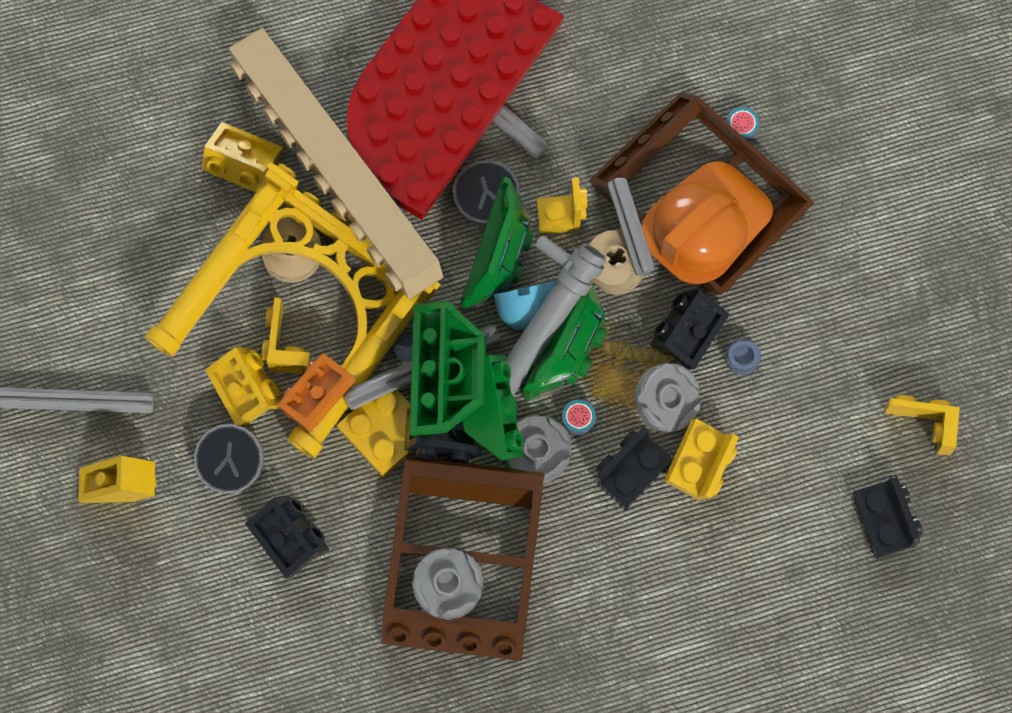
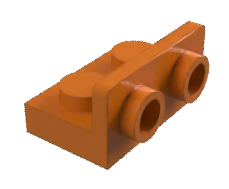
[277,353,356,433]

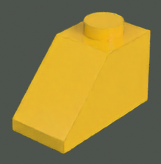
[78,456,156,503]

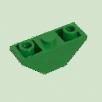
[463,354,524,461]

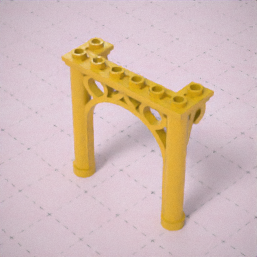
[144,161,441,459]

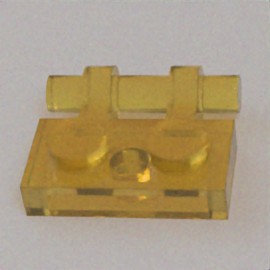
[592,340,672,408]

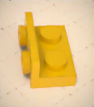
[202,122,283,192]
[205,347,281,427]
[664,418,739,500]

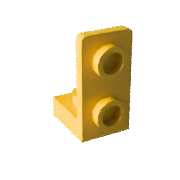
[536,177,588,234]
[262,297,312,375]
[885,395,960,456]

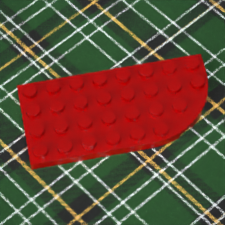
[347,0,564,220]

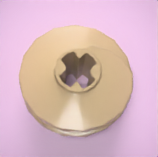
[261,218,322,283]
[589,230,644,295]

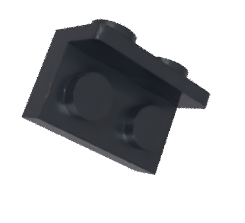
[650,290,730,370]
[404,408,481,463]
[595,427,673,511]
[852,475,922,559]
[245,495,329,579]

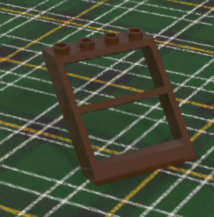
[589,92,814,295]
[381,456,544,661]

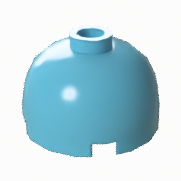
[494,280,558,331]

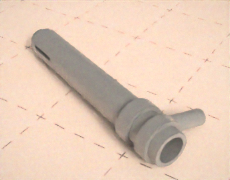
[506,235,606,396]

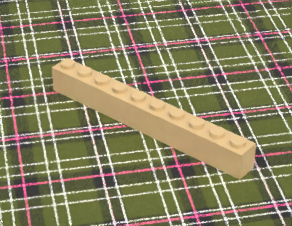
[228,28,444,300]

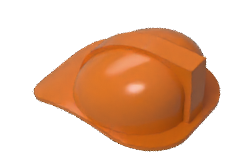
[642,162,773,284]

